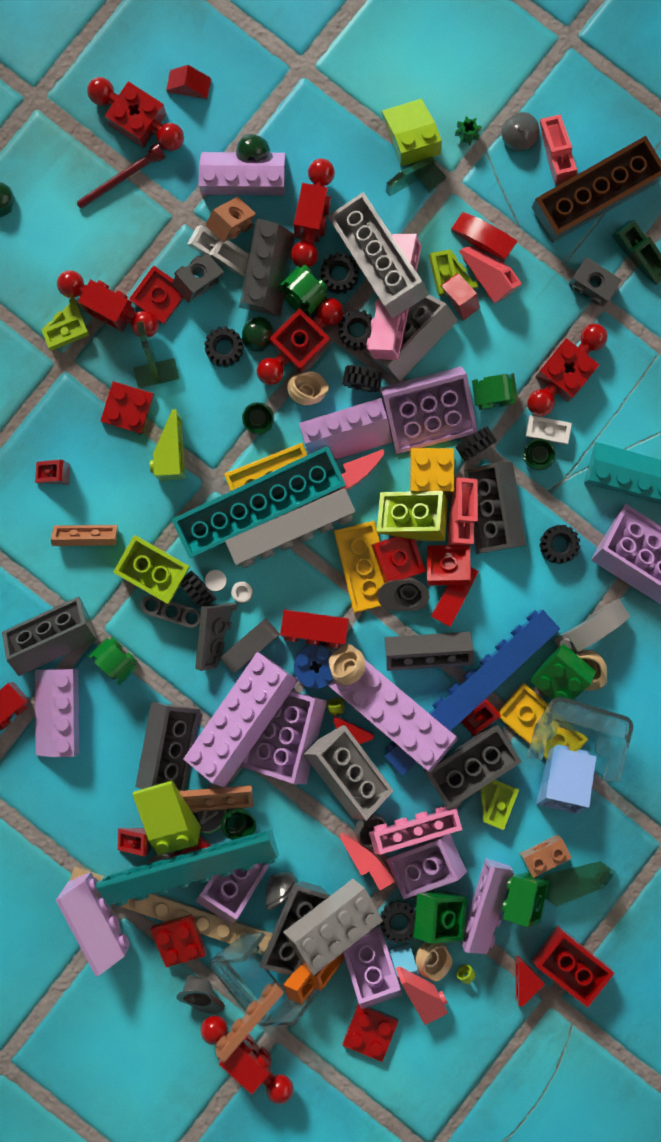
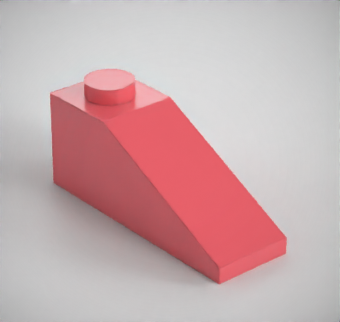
[396,966,448,1025]

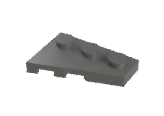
[195,602,238,671]

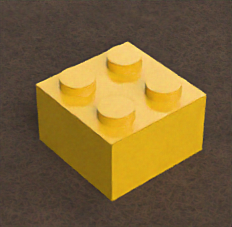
[409,448,454,494]

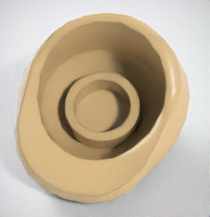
[287,371,329,406]
[329,644,365,685]
[575,650,607,691]
[415,942,452,982]

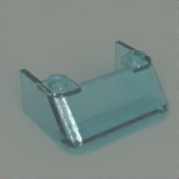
[527,697,633,783]
[209,932,314,1026]

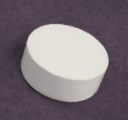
[205,570,227,591]
[231,582,253,603]

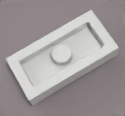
[525,415,572,445]

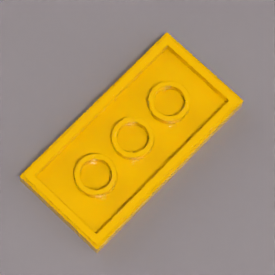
[224,443,307,491]
[334,520,384,613]
[498,683,589,759]

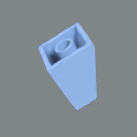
[536,745,596,814]

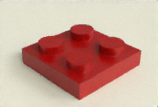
[129,265,184,325]
[100,381,154,435]
[371,536,426,584]
[427,545,471,585]
[150,914,207,967]
[342,1002,399,1062]

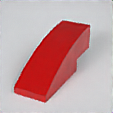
[451,212,518,263]
[430,567,479,627]

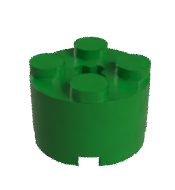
[278,265,328,317]
[472,373,518,410]
[89,637,138,686]

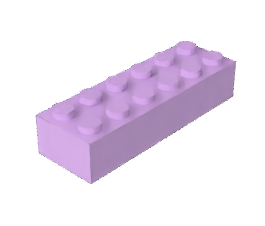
[183,652,299,787]
[328,660,458,772]

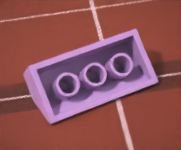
[199,152,285,196]
[299,398,393,460]
[35,669,79,757]
[460,858,515,954]
[56,872,129,977]

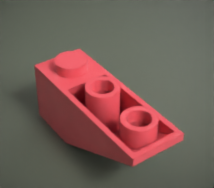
[459,246,522,303]

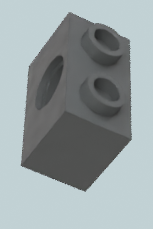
[172,253,224,303]
[569,257,622,306]

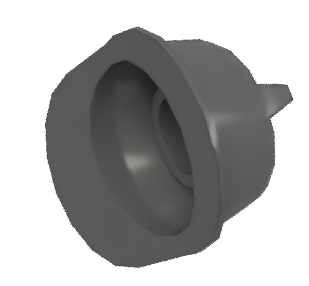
[377,577,430,611]
[177,975,225,1014]

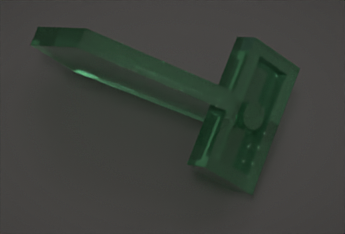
[386,156,447,197]
[133,321,180,388]
[544,861,616,907]

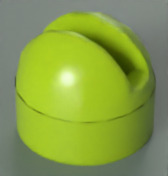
[327,698,345,716]
[456,964,476,985]

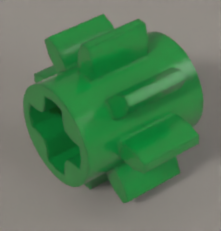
[455,116,482,146]

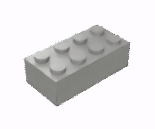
[284,879,383,976]

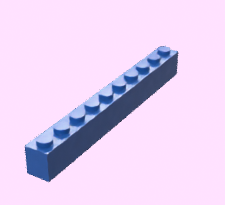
[384,610,560,776]

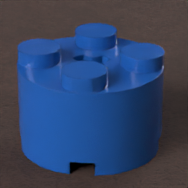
[294,645,333,689]

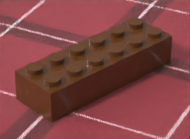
[532,136,661,243]

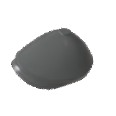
[501,112,539,152]
[265,872,298,910]

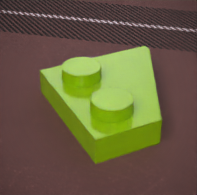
[429,249,478,296]
[42,298,90,351]
[481,780,519,830]

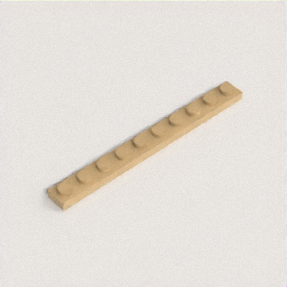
[70,867,273,955]

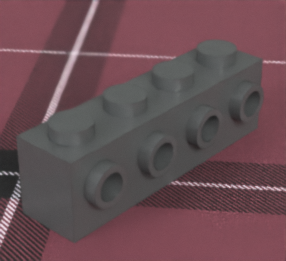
[385,632,474,671]

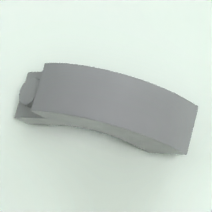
[554,598,630,653]

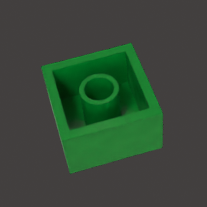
[530,643,596,709]
[502,872,550,927]
[414,891,467,944]

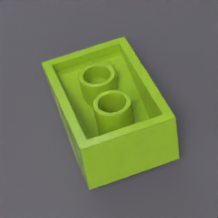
[382,98,442,167]
[150,409,185,481]
[376,491,448,541]
[113,535,190,604]
[133,781,201,856]

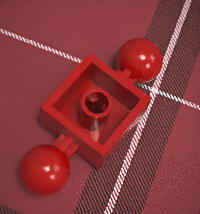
[87,77,184,151]
[291,158,335,268]
[57,270,159,339]
[257,298,344,385]
[527,323,608,417]
[200,1016,294,1105]

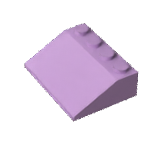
[380,367,478,454]
[591,503,661,604]
[240,691,327,784]

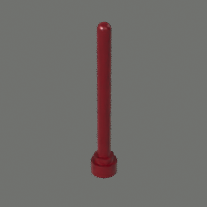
[77,143,166,208]

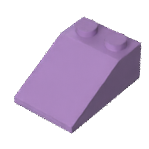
[386,834,467,899]
[196,863,270,925]
[343,927,403,1009]

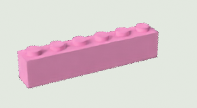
[367,234,422,360]

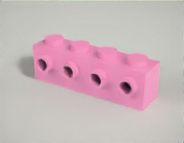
[369,805,462,855]

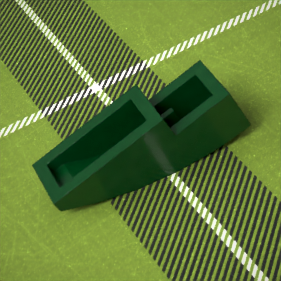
[612,220,661,285]

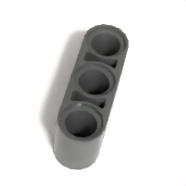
[141,596,201,628]
[219,618,280,675]

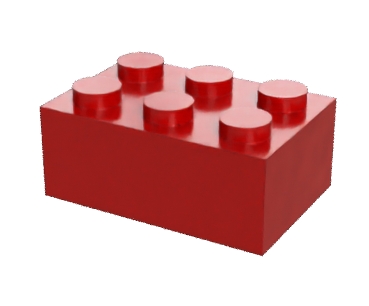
[280,610,349,648]
[532,926,615,1008]

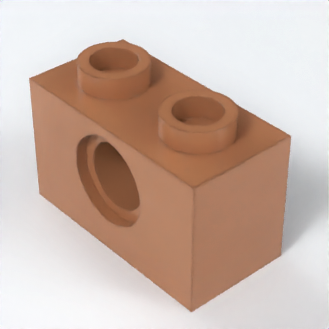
[205,197,256,242]
[519,834,572,878]

